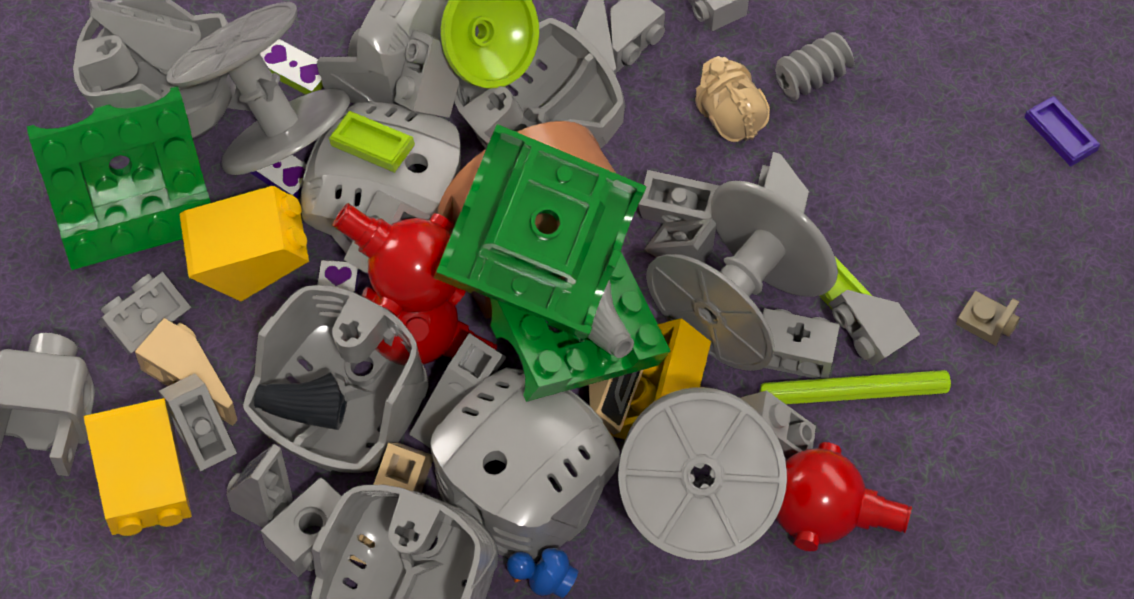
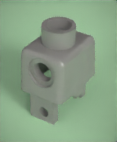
[0,333,95,476]

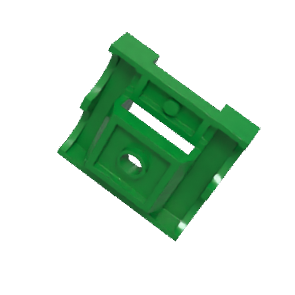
[27,86,211,270]
[434,124,647,340]
[490,247,671,402]

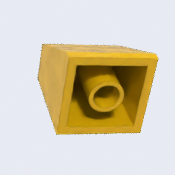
[180,186,309,301]
[84,398,192,536]

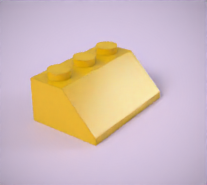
[609,318,711,439]

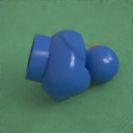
[507,548,578,598]

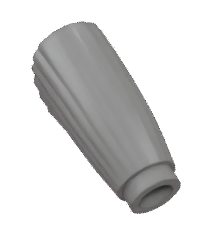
[587,280,634,358]

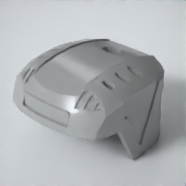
[73,0,236,139]
[317,0,449,106]
[454,18,625,149]
[301,102,461,254]
[243,285,428,473]
[430,367,620,562]
[311,485,499,599]

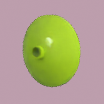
[441,0,539,88]

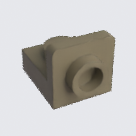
[956,291,1020,346]

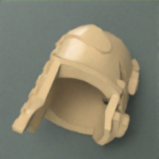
[695,56,770,142]

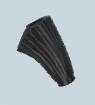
[254,372,347,430]

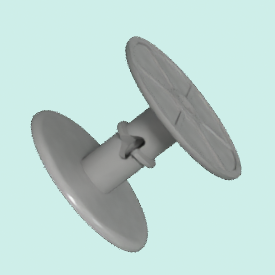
[166,2,350,175]
[646,181,838,371]
[618,387,787,560]

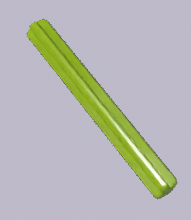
[759,370,951,404]

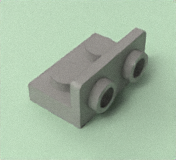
[98,272,191,355]

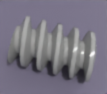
[775,32,855,101]

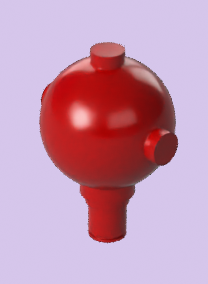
[332,203,466,318]
[362,287,497,366]
[776,442,912,551]

